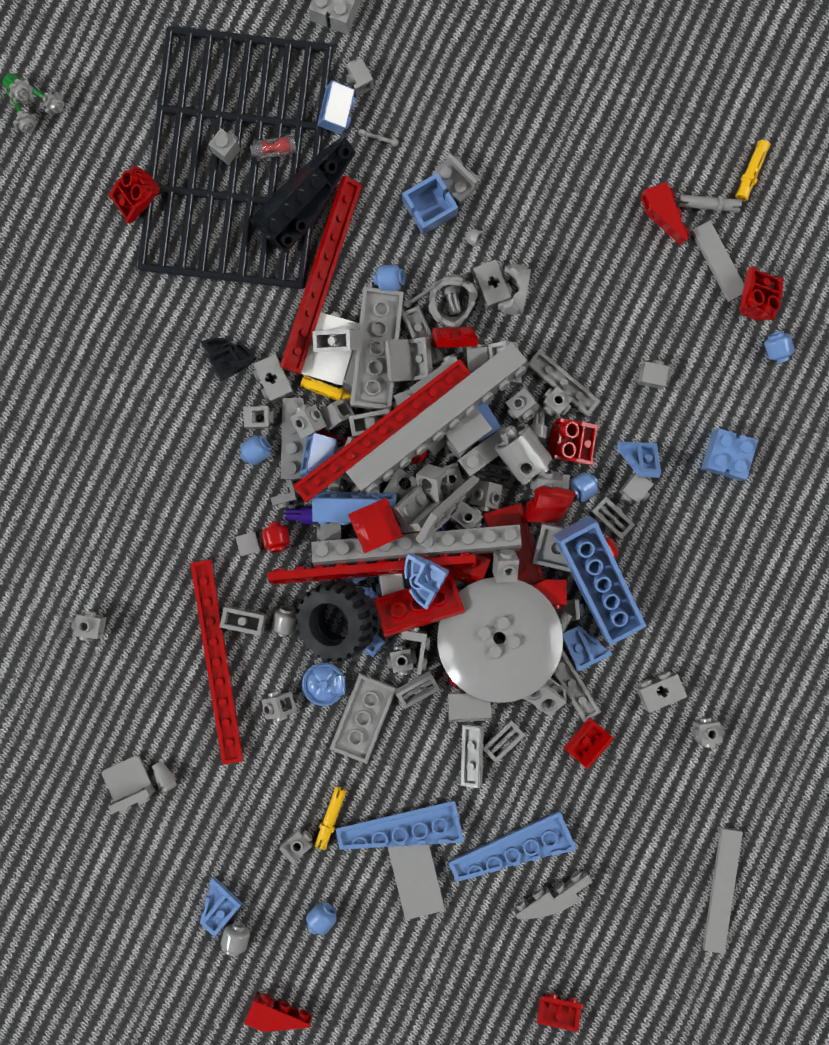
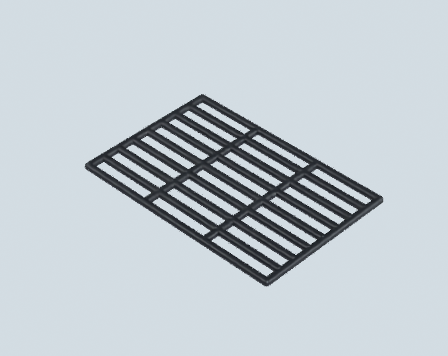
[137,26,333,289]

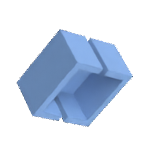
[402,173,458,235]
[701,428,758,481]

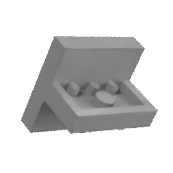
[391,486,442,533]
[532,523,571,572]

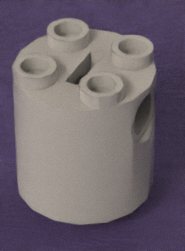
[495,424,552,485]

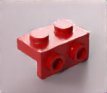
[431,327,478,348]
[563,717,614,769]
[536,993,584,1032]

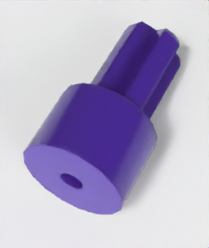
[284,506,318,525]

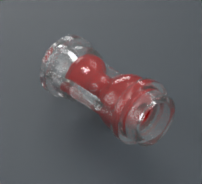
[250,134,297,161]

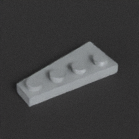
[281,398,307,480]

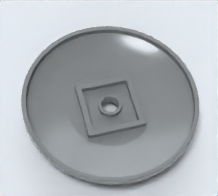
[437,577,563,703]

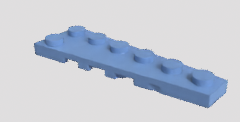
[336,801,464,850]
[448,810,577,882]

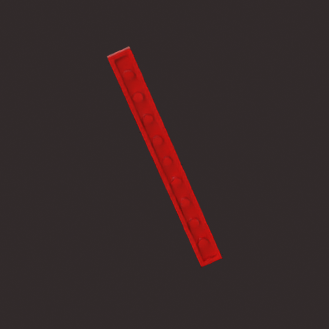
[280,176,362,374]
[293,359,471,503]
[267,552,476,585]
[190,560,244,765]

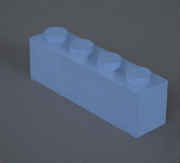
[312,491,397,525]

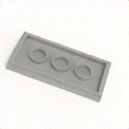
[410,364,493,454]
[415,475,479,544]
[329,673,397,764]
[388,845,445,920]

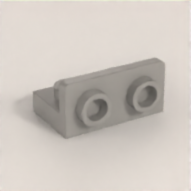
[432,153,478,204]

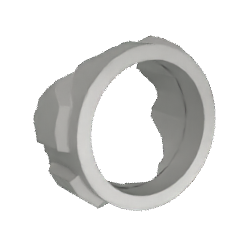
[498,263,531,316]
[428,274,478,327]

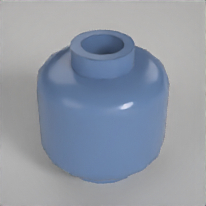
[374,264,405,291]
[764,331,795,363]
[240,435,271,466]
[569,472,598,502]
[306,902,337,935]

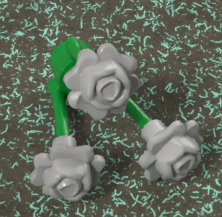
[3,73,65,133]

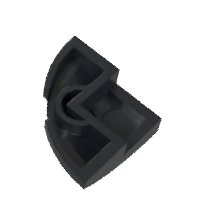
[201,338,256,381]

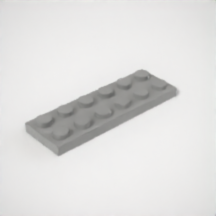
[350,287,404,411]

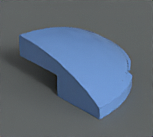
[404,553,449,610]

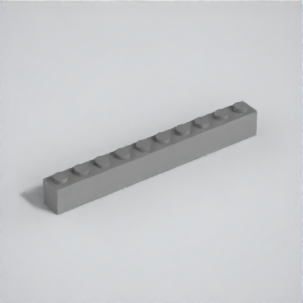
[346,342,528,496]
[311,525,522,567]

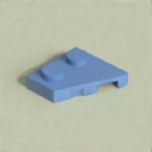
[617,441,661,478]
[563,625,612,671]
[200,877,243,937]

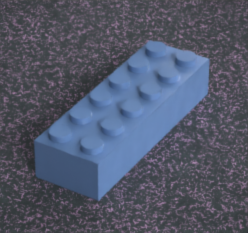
[553,515,646,646]

